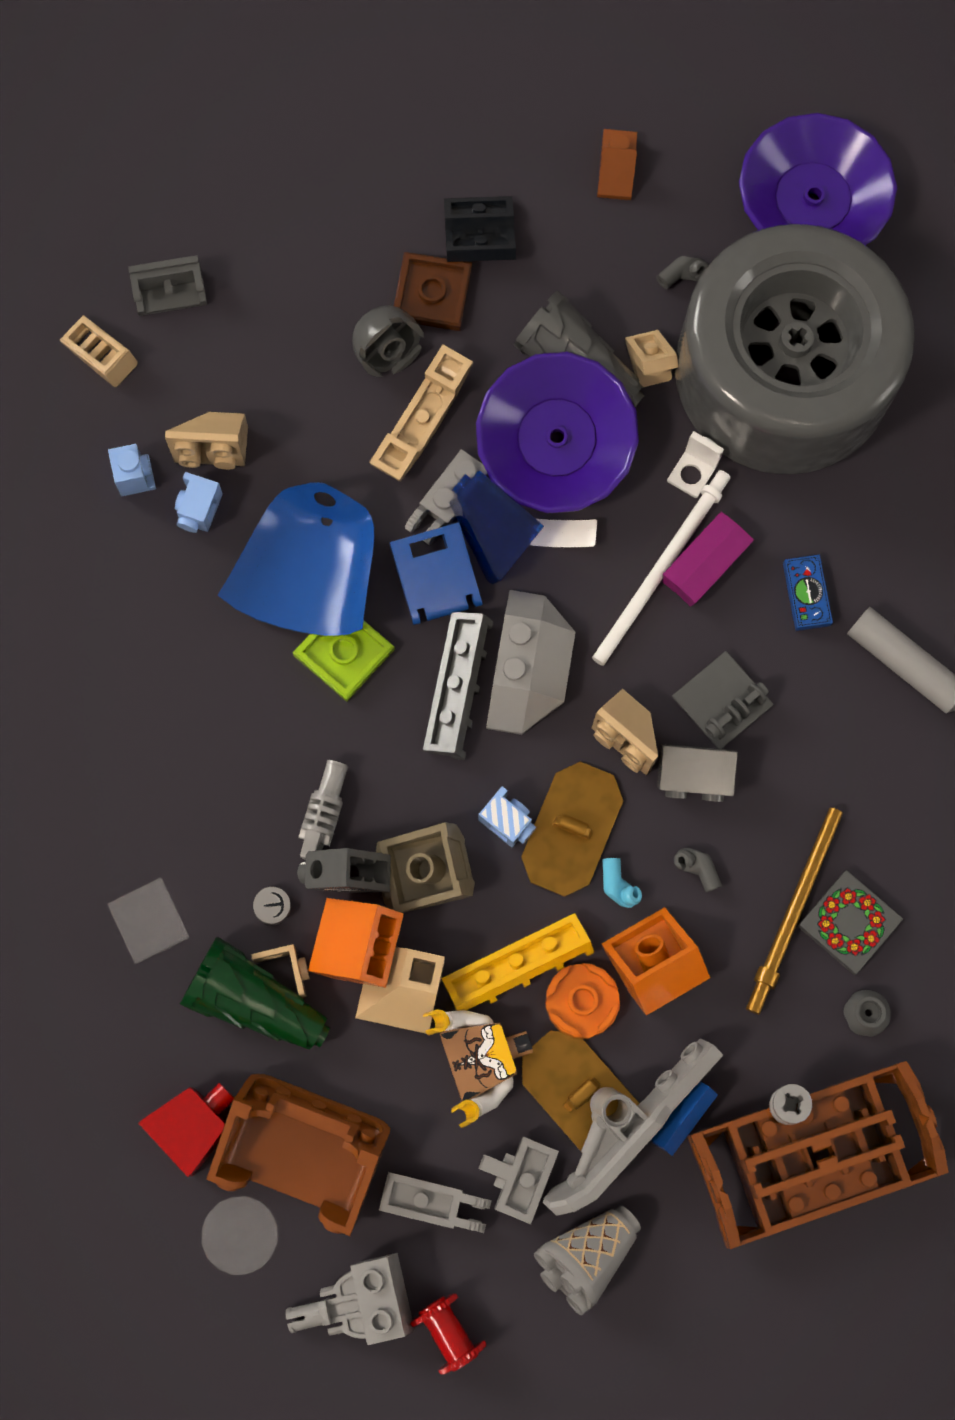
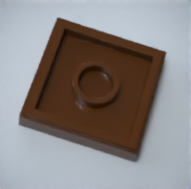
[394,252,472,331]

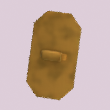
[521,761,623,897]
[522,1030,640,1151]

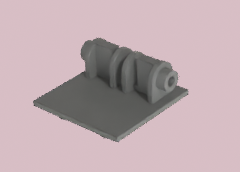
[672,651,774,749]

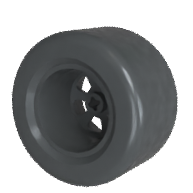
[675,224,915,474]

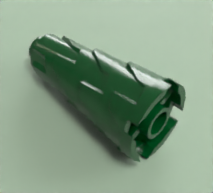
[180,937,330,1050]

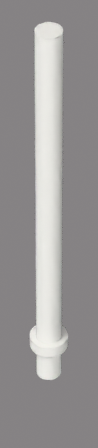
[592,470,731,666]

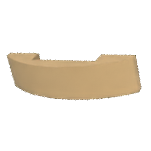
[369,344,473,481]

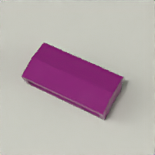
[662,512,754,607]

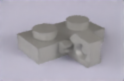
[478,1137,559,1224]

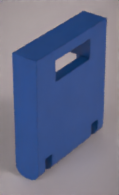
[389,522,482,625]

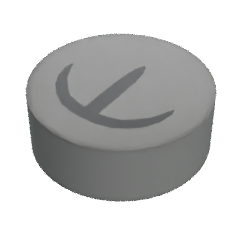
[253,887,291,925]

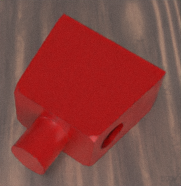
[138,1082,234,1177]

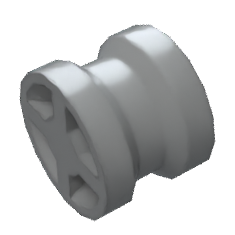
[769,1084,812,1125]

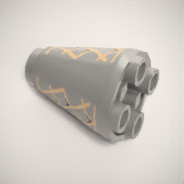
[534,1206,641,1315]

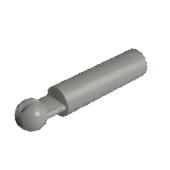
[847,606,955,714]

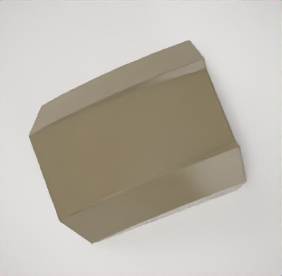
[376,822,475,913]

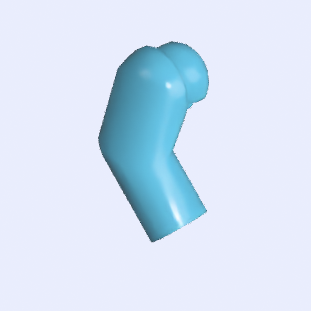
[602,858,642,908]

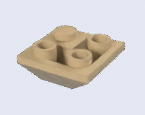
[165,412,248,470]
[592,689,658,775]
[355,947,445,1034]

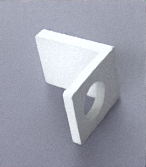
[667,431,724,498]

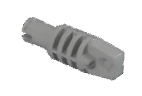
[298,760,348,860]

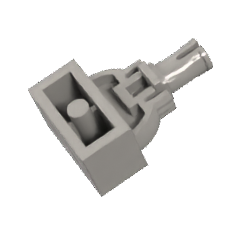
[285,1253,415,1345]

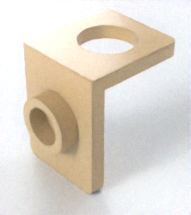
[251,944,310,997]

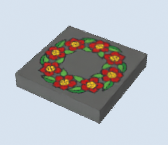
[798,870,903,975]

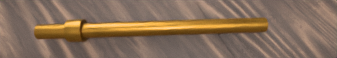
[746,808,843,1015]

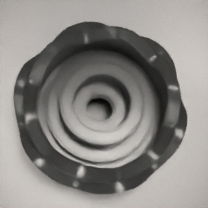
[843,990,891,1037]

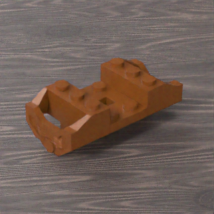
[687,1061,949,1249]

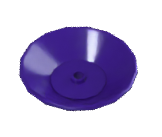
[739,113,897,245]
[476,352,639,513]

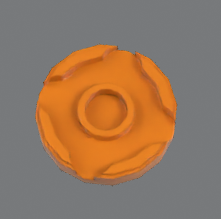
[545,963,620,1039]

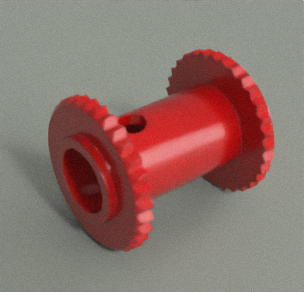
[410,1293,486,1375]

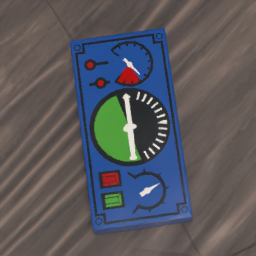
[783,555,833,631]

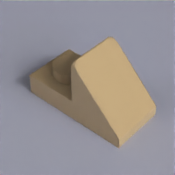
[625,330,679,388]

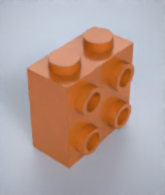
[308,898,404,988]

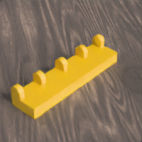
[441,913,594,1011]

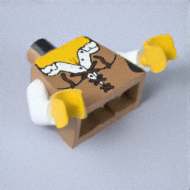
[423,1009,533,1128]

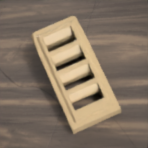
[60,315,138,387]

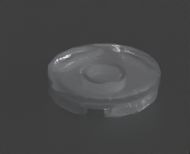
[202,1196,279,1275]

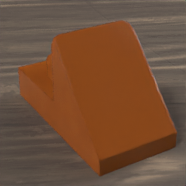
[597,129,637,200]

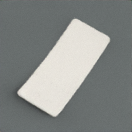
[529,518,597,547]

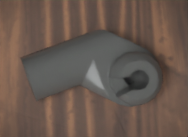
[656,256,709,289]

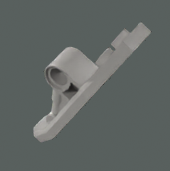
[543,1038,723,1216]

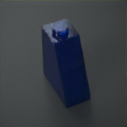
[449,470,544,584]

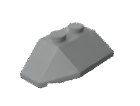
[486,590,576,735]

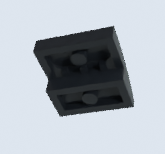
[444,196,516,262]

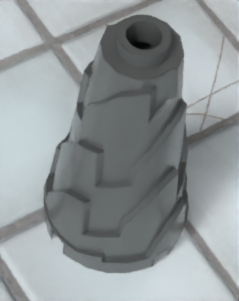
[513,290,644,407]

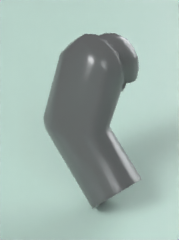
[674,847,723,893]

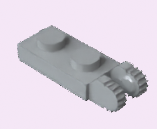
[405,449,488,545]
[379,1172,492,1233]

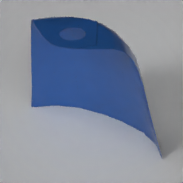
[218,482,374,636]

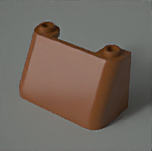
[206,1074,390,1236]

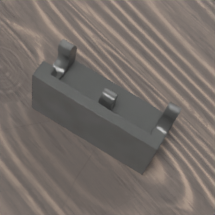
[128,255,207,316]

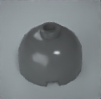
[352,305,424,377]

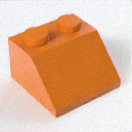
[601,907,710,1016]

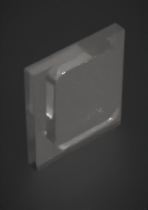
[107,878,190,964]

